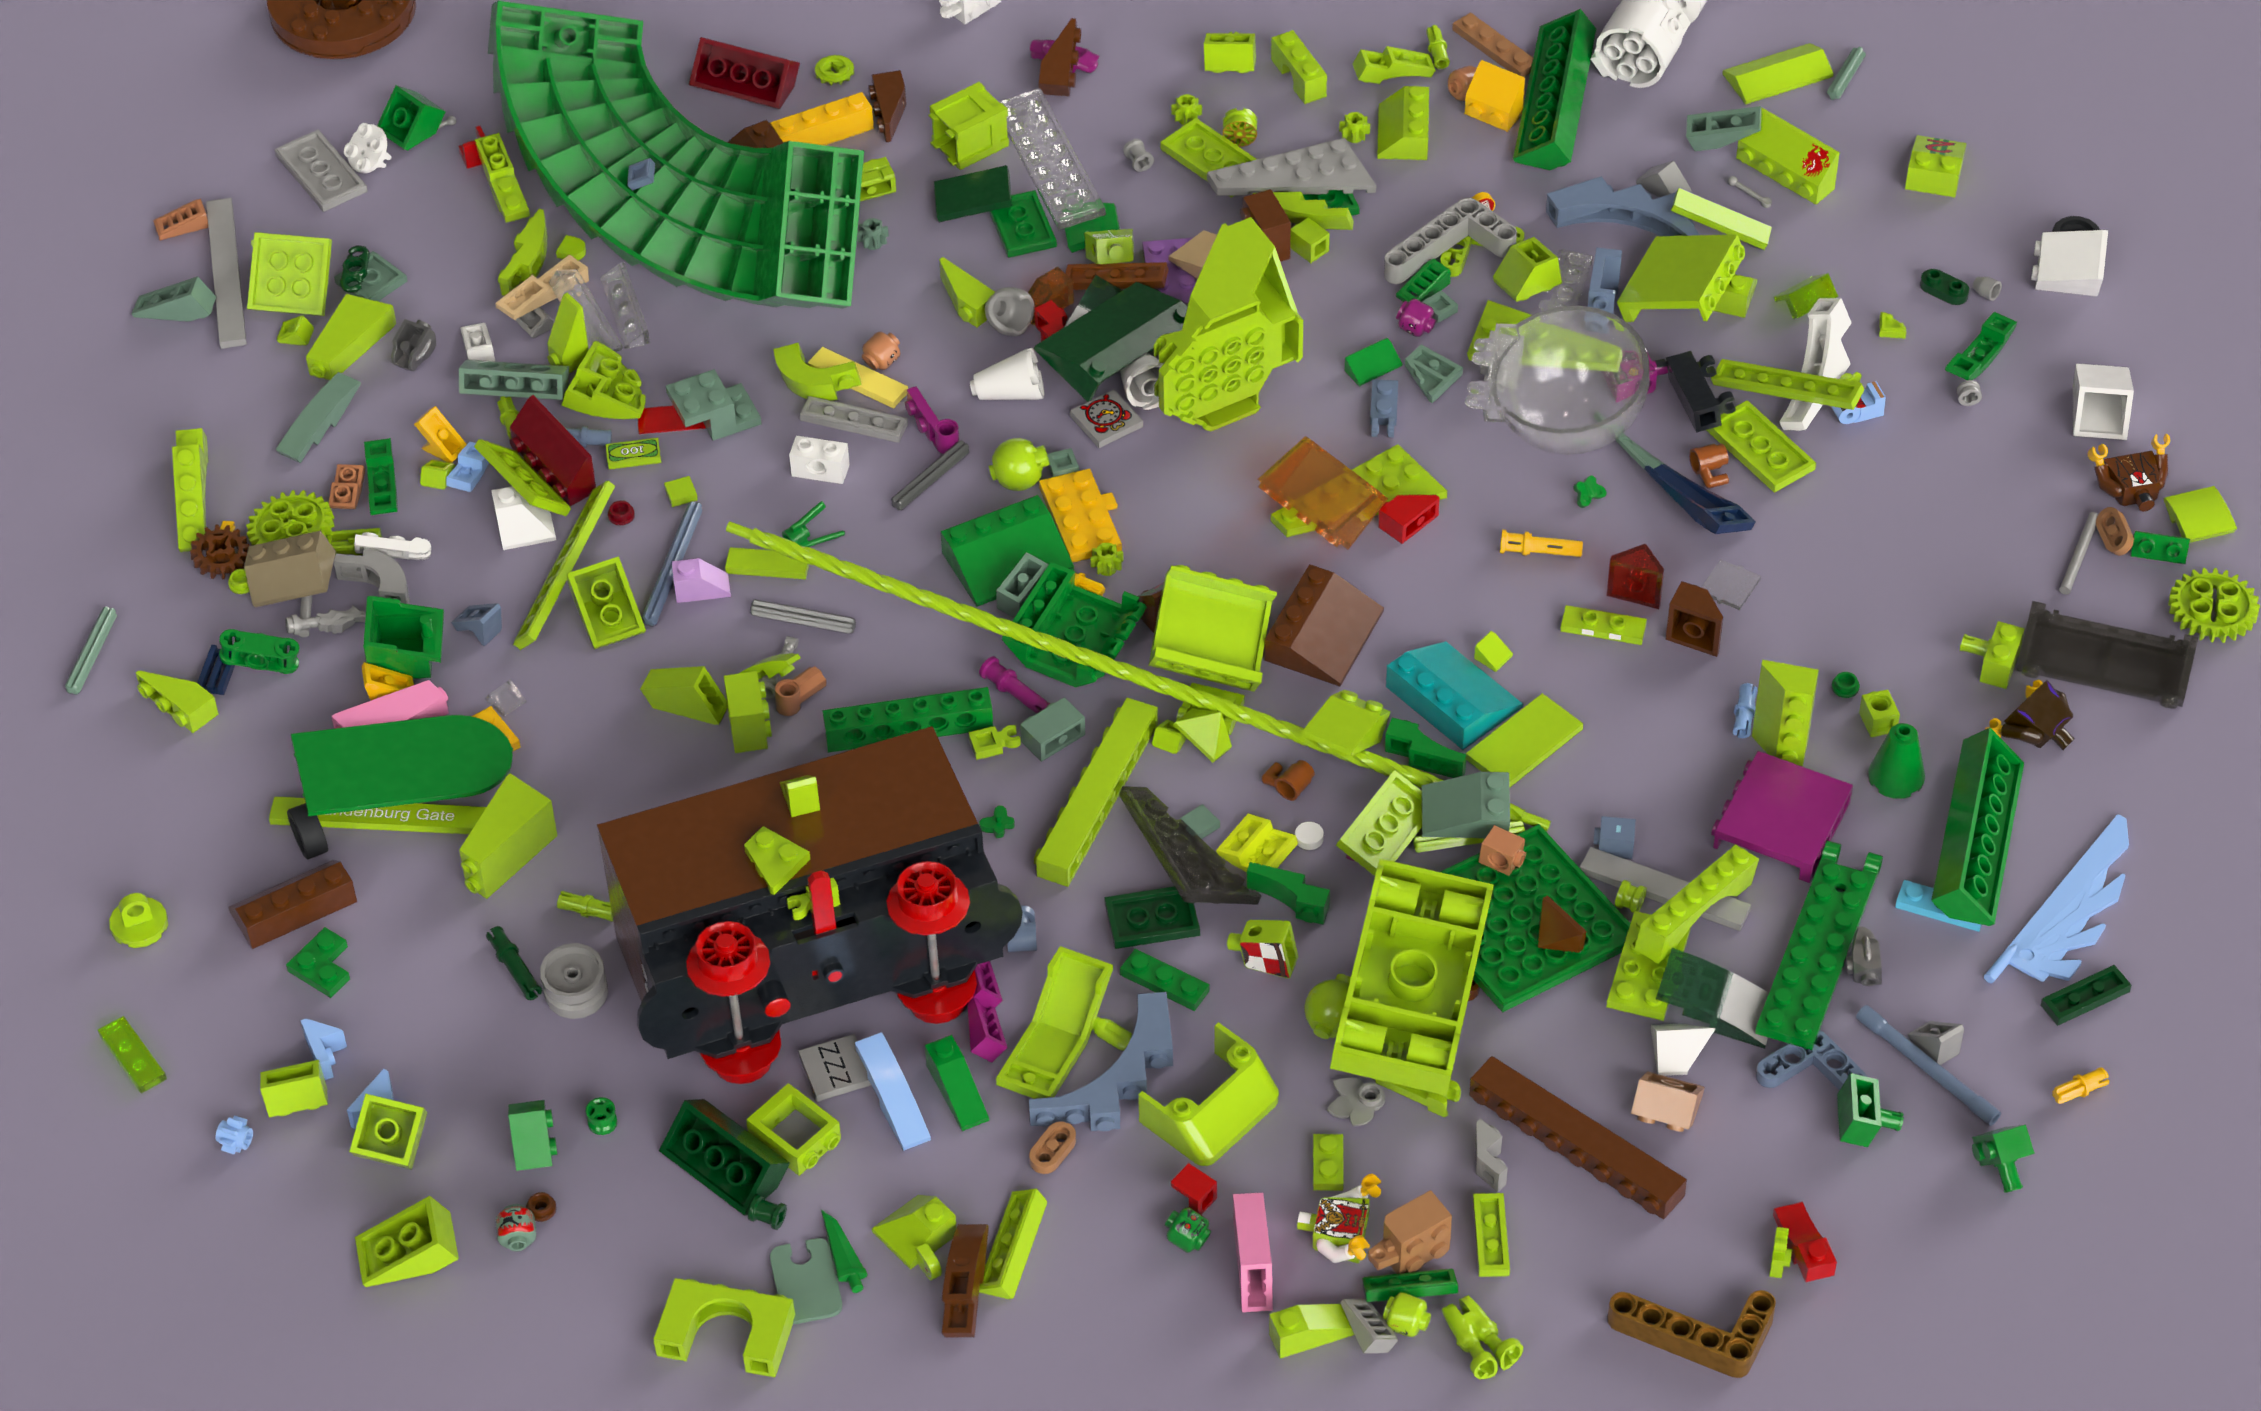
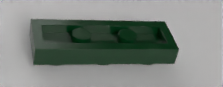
[2041,965,2132,1026]

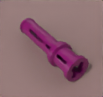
[979,656,1051,714]

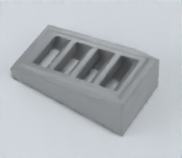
[1340,1299,1398,1353]

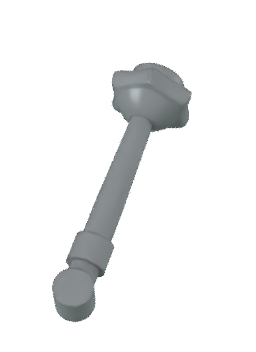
[760,636,798,698]

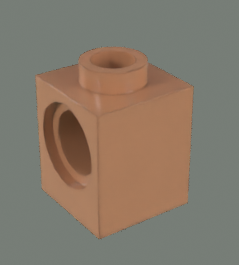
[1479,825,1526,876]

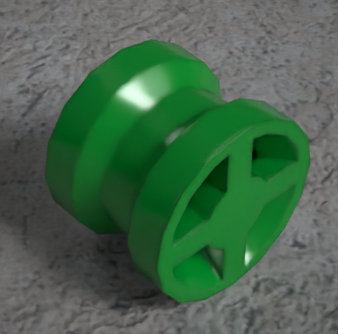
[585,1097,618,1135]

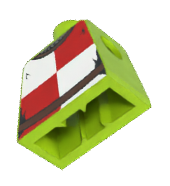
[1227,920,1299,979]

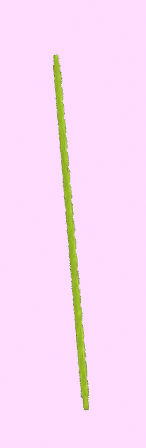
[726,521,1551,831]

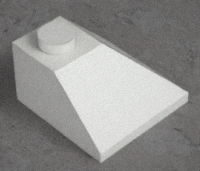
[491,486,556,550]

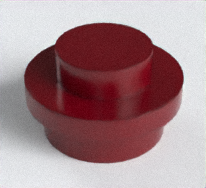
[608,500,635,525]

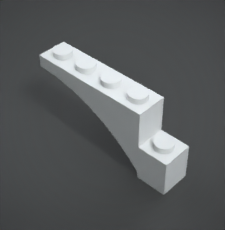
[1780,298,1851,431]

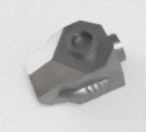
[391,319,436,372]
[1846,927,1882,986]

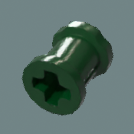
[748,1195,787,1230]

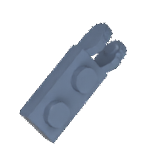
[1370,379,1398,438]

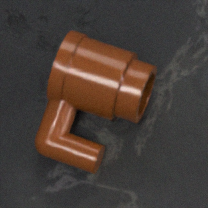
[1689,444,1729,488]
[1261,760,1315,801]

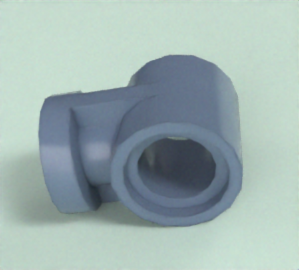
[1008,905,1037,952]

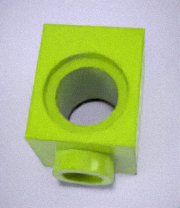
[1859,689,1900,737]

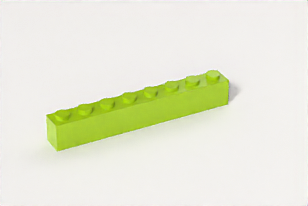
[1034,697,1158,887]

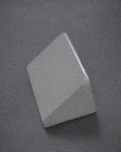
[515,307,554,339]

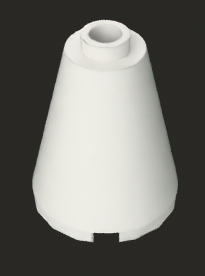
[970,348,1044,400]
[1120,353,1164,410]

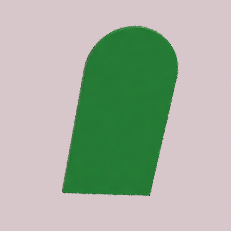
[291,715,513,816]

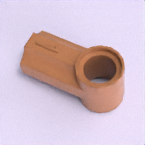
[775,666,826,716]

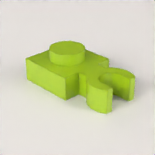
[968,725,1021,760]
[1770,1227,1792,1278]

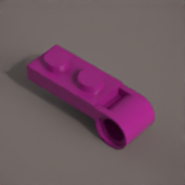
[905,386,959,454]

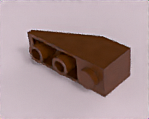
[1038,18,1081,96]
[868,70,906,142]

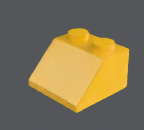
[1465,60,1525,132]

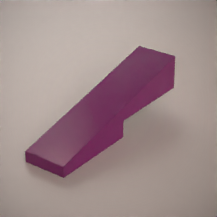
[968,961,1007,1063]

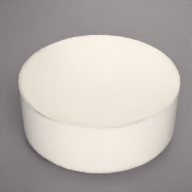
[1295,822,1324,850]

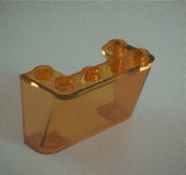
[1257,436,1388,549]

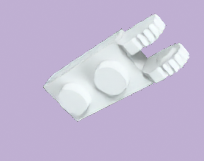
[354,533,431,560]

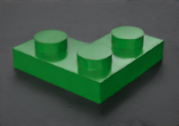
[286,927,350,998]

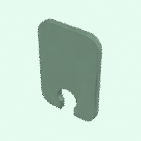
[770,1238,842,1324]

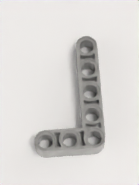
[1384,198,1517,284]

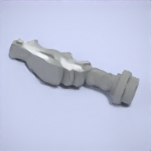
[285,605,366,635]

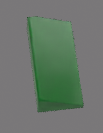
[1344,338,1402,386]

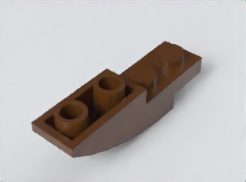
[942,1224,989,1337]

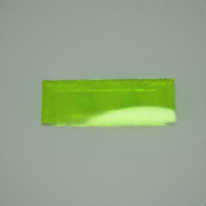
[98,1016,167,1093]

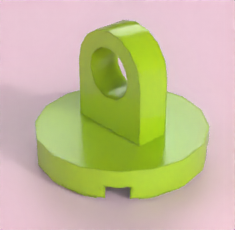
[109,893,168,948]

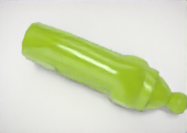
[1092,1017,1133,1051]

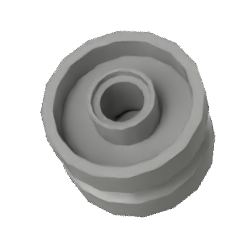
[540,943,608,1019]

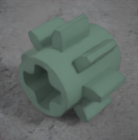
[857,218,889,250]

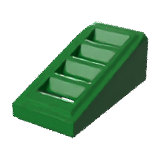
[1396,258,1451,302]

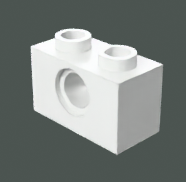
[789,436,850,484]

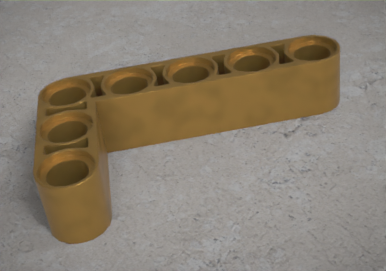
[1607,1290,1776,1378]

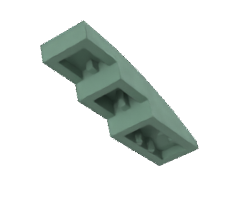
[276,372,361,463]

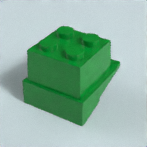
[363,596,444,679]

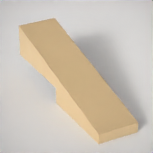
[495,255,589,320]

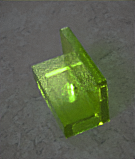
[1774,273,1838,319]

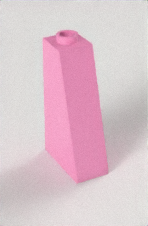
[331,680,449,729]
[1233,1193,1273,1312]

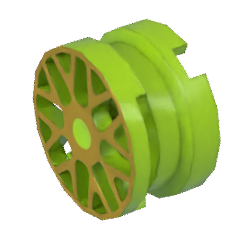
[1223,108,1257,147]

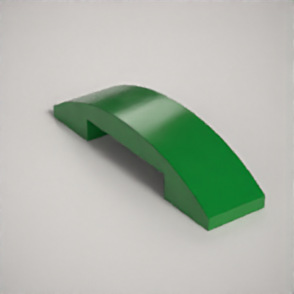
[1945,312,2017,380]
[364,438,398,515]

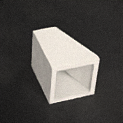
[2031,230,2108,296]
[2073,364,2134,440]

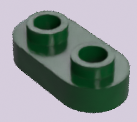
[1920,269,1969,305]

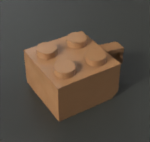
[1368,1190,1452,1274]

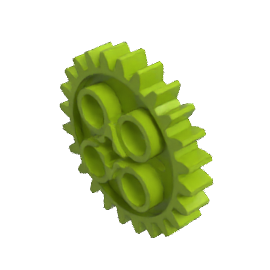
[246,490,335,546]
[2168,568,2260,643]

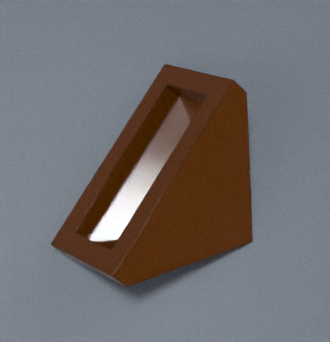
[1538,895,1587,952]

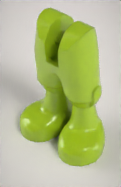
[1441,1295,1523,1379]

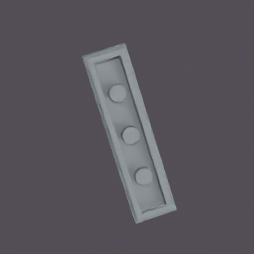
[800,396,908,443]

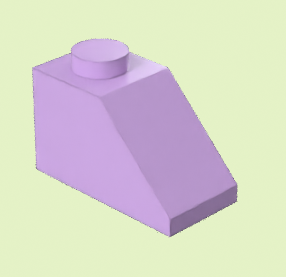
[672,558,731,603]

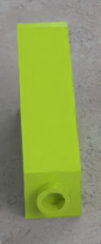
[306,294,396,380]

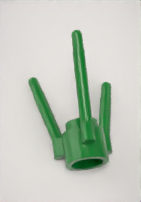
[782,501,845,547]

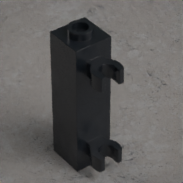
[1666,351,1736,433]

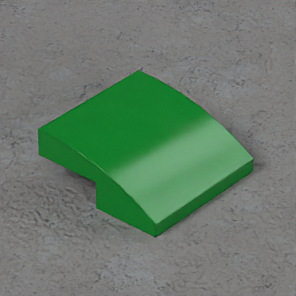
[1062,203,1120,253]

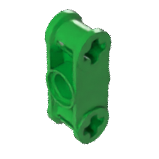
[219,629,299,674]

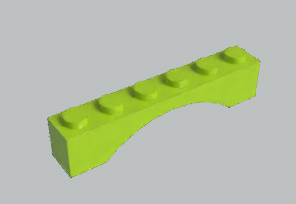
[1634,845,1759,964]

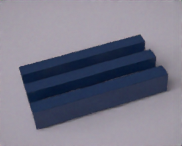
[197,645,235,695]

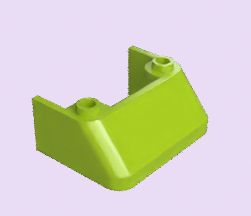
[1138,1022,1279,1166]

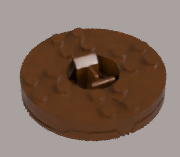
[267,0,416,59]

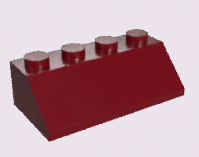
[689,37,800,109]
[509,395,596,506]

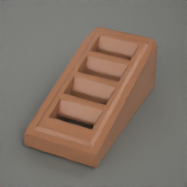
[153,199,209,240]

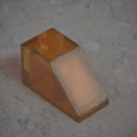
[1028,267,1074,326]

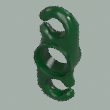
[340,245,370,293]

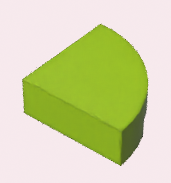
[1879,312,1906,339]

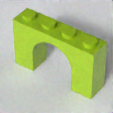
[653,1278,795,1378]

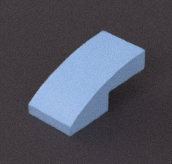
[446,442,489,492]

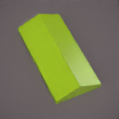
[1722,43,1834,105]

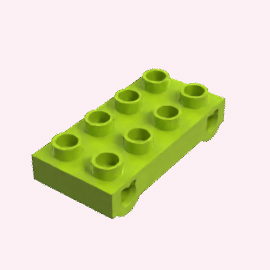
[1330,859,1494,1096]

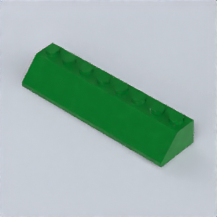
[1513,9,1597,170]
[1931,728,2024,926]

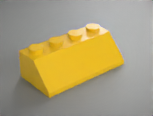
[770,92,874,145]

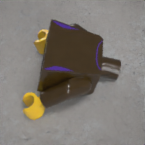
[1985,680,2075,750]

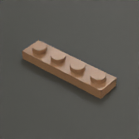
[1452,12,1533,77]

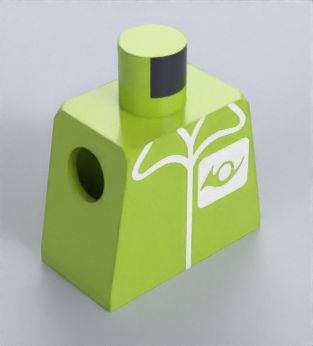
[1084,229,1134,264]

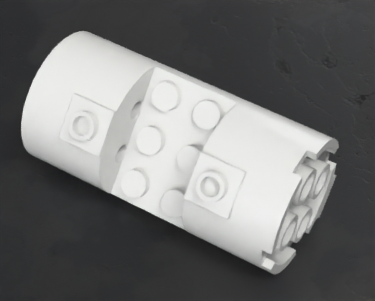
[1590,0,1707,88]

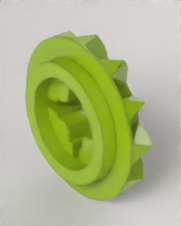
[815,55,854,86]

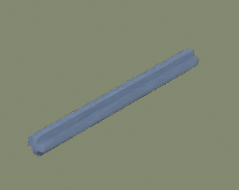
[642,501,703,626]

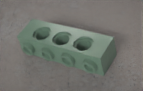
[459,360,569,400]

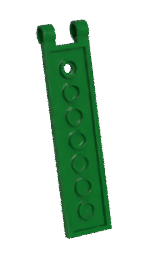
[1755,840,1883,1050]

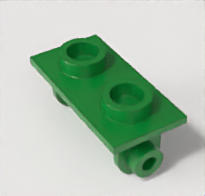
[2131,531,2190,564]

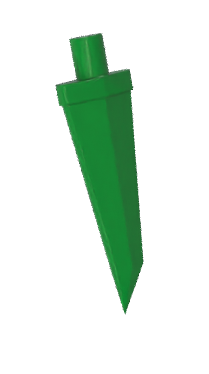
[821,1210,868,1293]

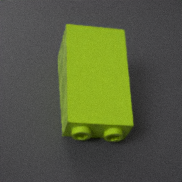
[459,773,558,899]

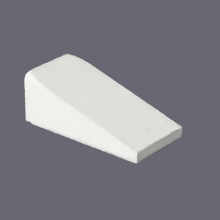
[460,323,495,362]

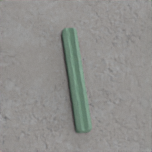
[65,607,117,695]

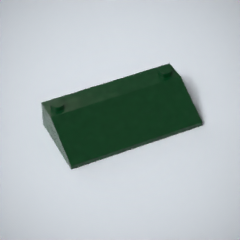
[1034,282,1188,402]

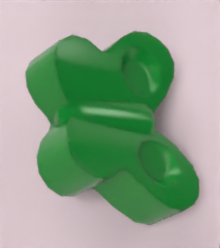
[1573,475,1607,508]
[979,806,1015,838]

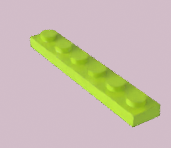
[1711,359,1864,410]

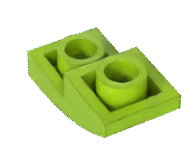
[740,653,801,680]

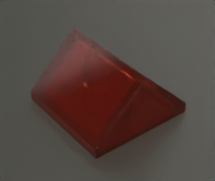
[1607,543,1664,609]

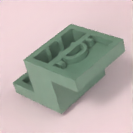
[665,369,762,441]

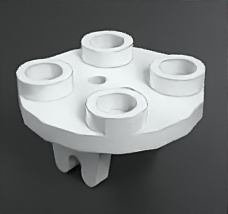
[344,123,392,173]

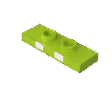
[1560,605,1647,645]

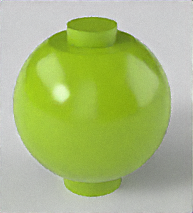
[989,438,1050,491]
[1304,974,1351,1039]

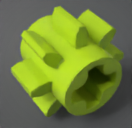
[1171,94,1202,125]
[1339,112,1370,143]
[1090,543,1124,576]

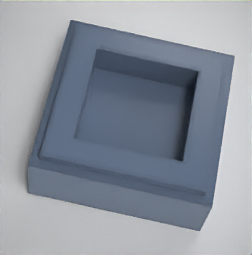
[627,158,655,190]

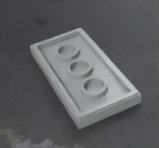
[274,129,368,212]

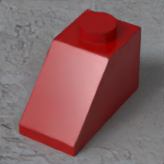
[1378,495,1440,544]

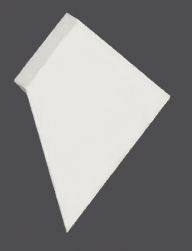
[1651,1023,1716,1076]

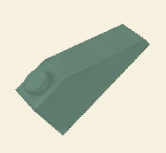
[1686,106,1762,151]
[132,276,216,322]

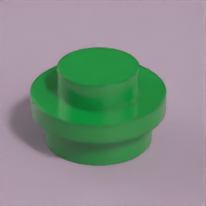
[1831,672,1860,698]

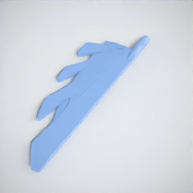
[1984,814,2129,983]

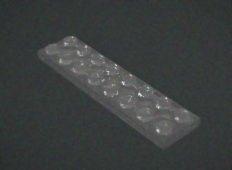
[999,88,1106,230]

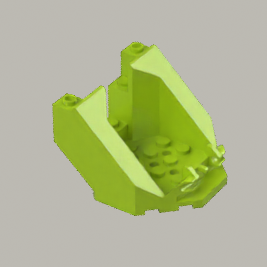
[1154,217,1303,432]

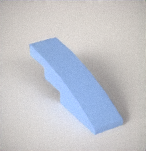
[855,1032,931,1151]

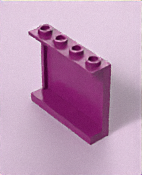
[1711,751,1853,883]

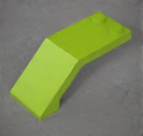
[996,946,1113,1099]

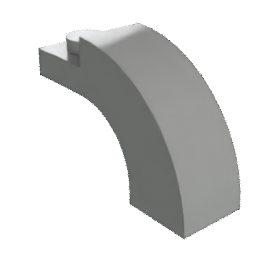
[334,548,410,604]

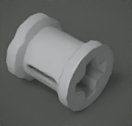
[1123,139,1154,172]

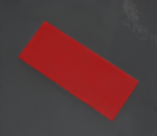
[638,405,706,434]

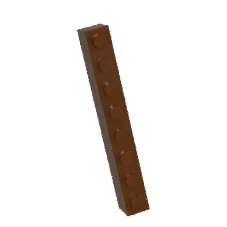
[1469,1056,1687,1220]

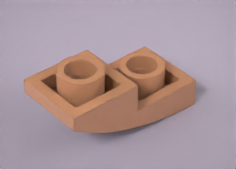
[329,464,365,509]

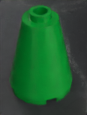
[1868,723,1925,799]

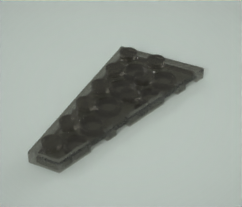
[1119,786,1262,905]

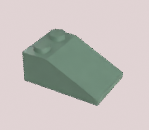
[1422,772,1510,838]

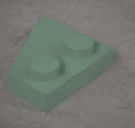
[1405,344,1463,403]

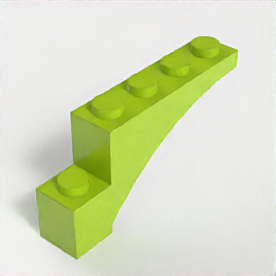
[172,428,209,552]

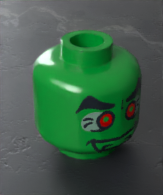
[1165,1207,1212,1253]

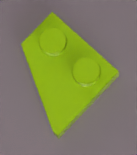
[744,826,810,895]

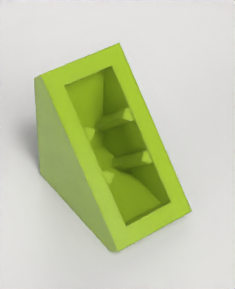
[780,775,820,817]

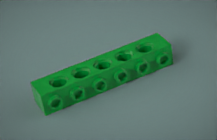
[822,687,993,753]

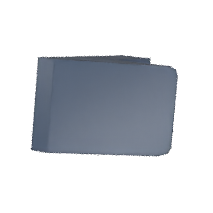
[451,603,502,646]

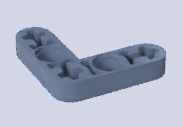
[1756,1031,1868,1090]

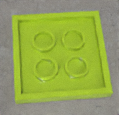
[247,232,332,316]

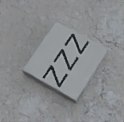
[799,1034,871,1102]

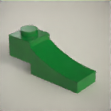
[1385,717,1466,778]
[1247,862,1330,925]

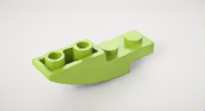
[475,133,530,223]
[498,208,548,296]

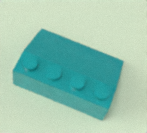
[1386,641,1523,750]

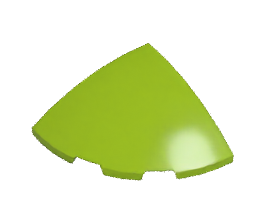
[561,340,646,419]

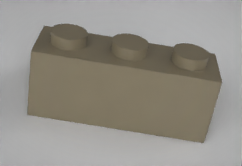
[244,531,336,607]

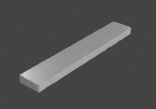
[1580,847,1751,931]

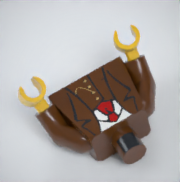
[2087,434,2170,512]

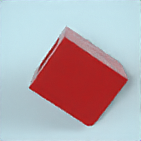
[458,125,485,169]
[1171,1163,1217,1215]

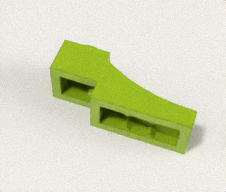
[1353,46,1435,84]

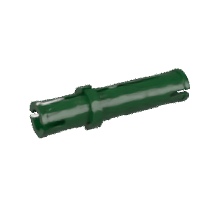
[486,926,542,1000]

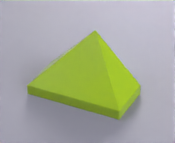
[1173,708,1232,763]

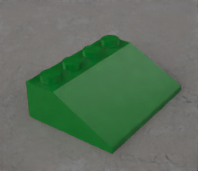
[941,495,1074,607]

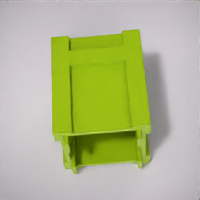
[928,82,1009,170]

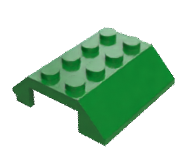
[1002,562,1147,688]

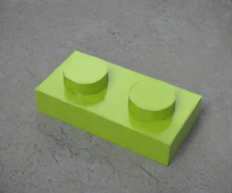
[1313,1134,1344,1191]

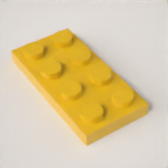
[1039,468,1122,562]

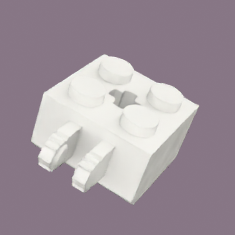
[939,0,1001,24]

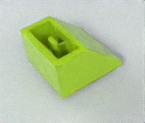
[1493,237,1562,302]

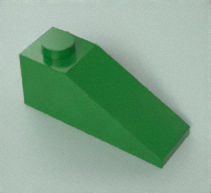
[925,1035,989,1131]

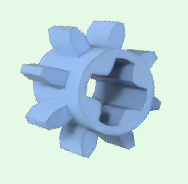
[216,1116,253,1154]

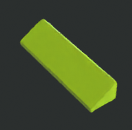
[979,1188,1047,1299]

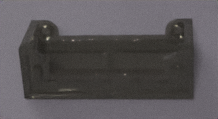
[2017,601,2199,709]

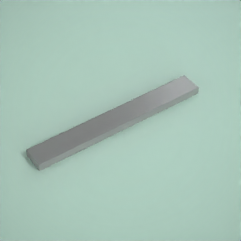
[206,198,247,349]

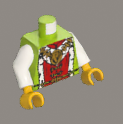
[1297,1174,1381,1263]

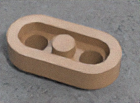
[2096,507,2134,556]
[1029,1122,1076,1174]

